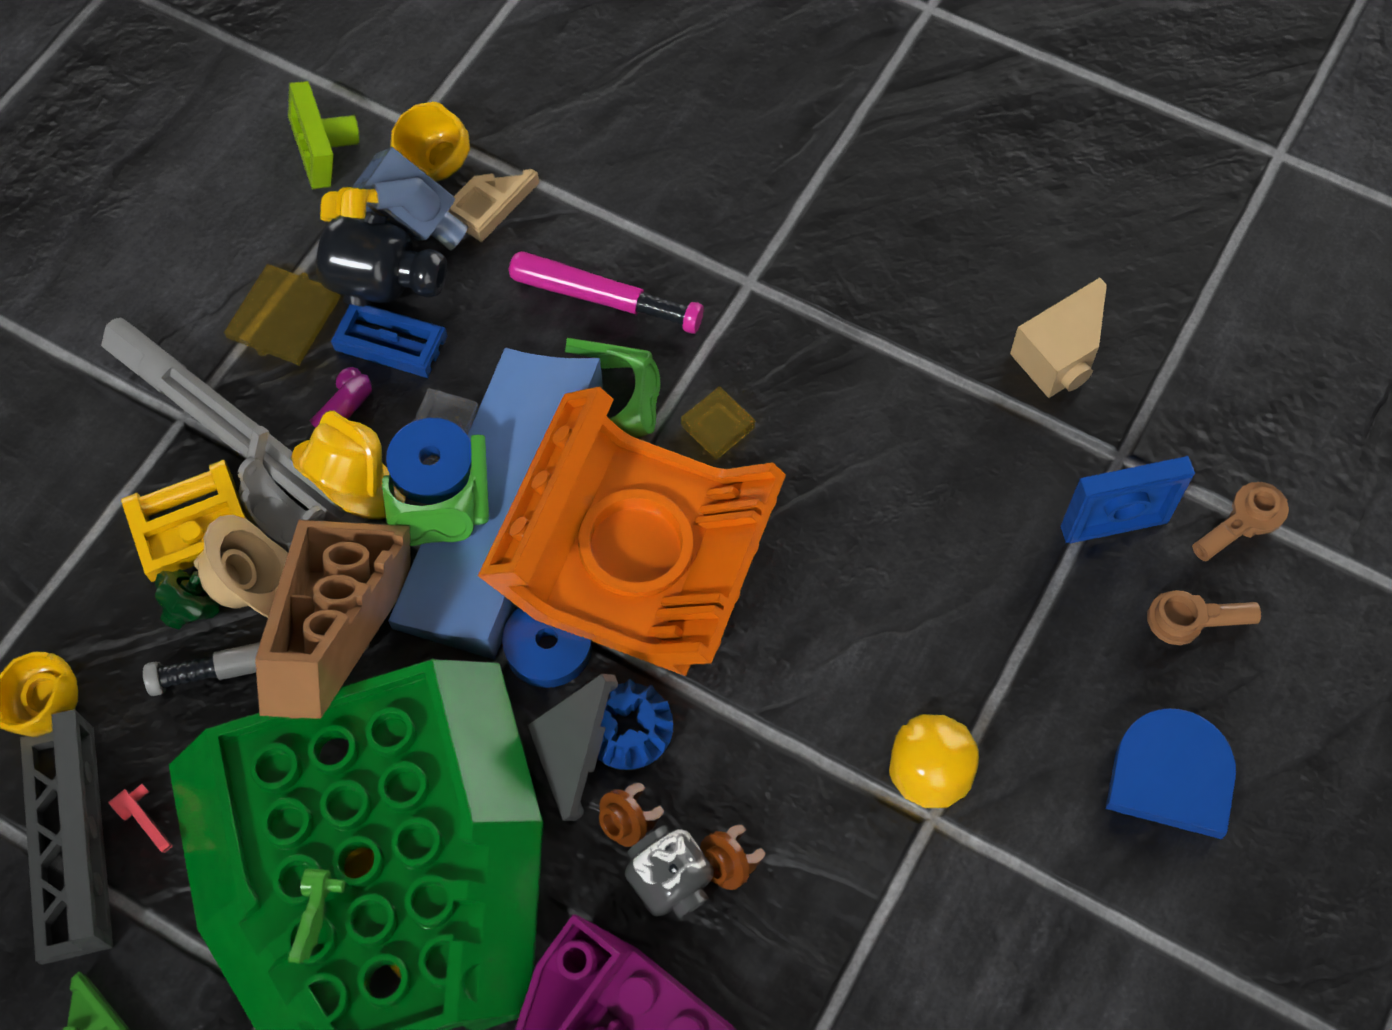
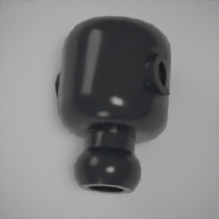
[316,213,447,307]

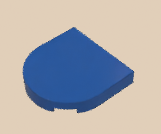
[1105,709,1236,839]

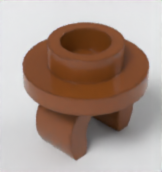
[599,783,664,847]
[700,825,766,890]

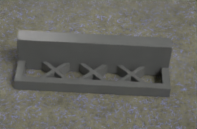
[20,709,113,965]

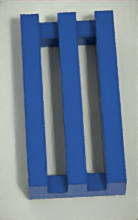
[331,304,447,378]

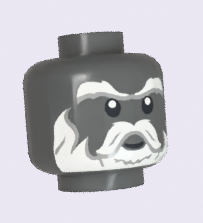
[625,825,714,919]

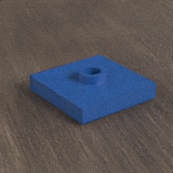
[1060,456,1195,544]

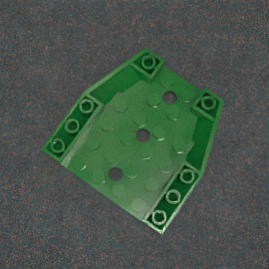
[169,659,543,1030]

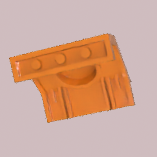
[478,386,786,676]

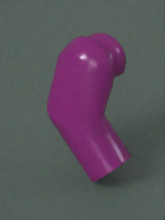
[309,367,372,428]

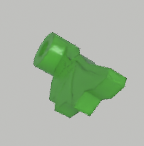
[288,868,345,963]

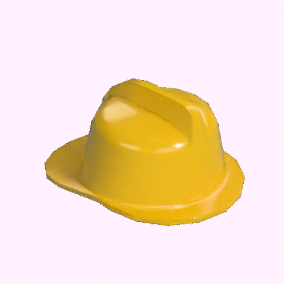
[291,411,406,520]

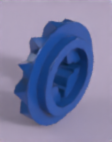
[597,679,673,770]

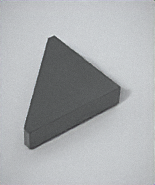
[528,674,618,821]

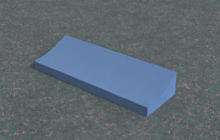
[388,348,603,660]

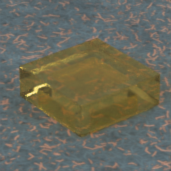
[681,386,755,460]

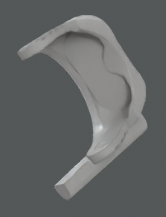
[238,425,325,552]

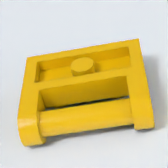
[121,460,247,582]

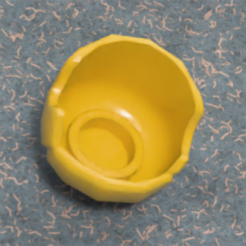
[391,102,470,182]
[0,651,78,737]
[889,714,979,808]

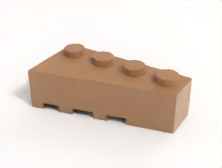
[255,520,411,719]

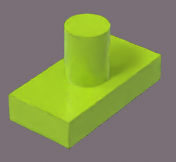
[288,81,359,189]

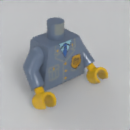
[320,147,468,250]

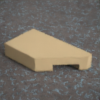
[448,169,539,243]

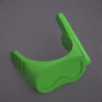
[565,337,660,438]
[382,435,489,546]

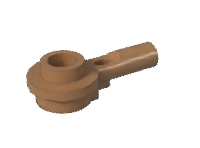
[1192,482,1289,561]
[1147,590,1261,645]

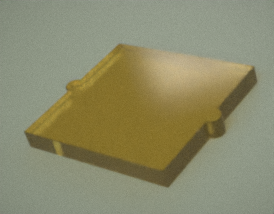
[224,264,341,365]

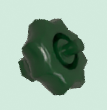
[155,569,219,630]

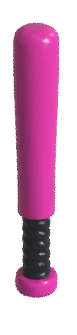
[509,251,704,334]

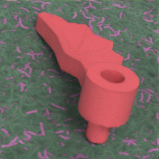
[108,784,173,853]

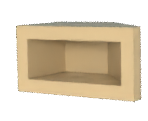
[1010,278,1107,398]

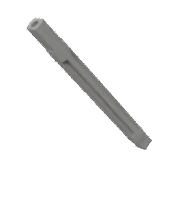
[101,318,387,525]

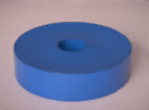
[386,418,471,504]
[502,608,593,688]

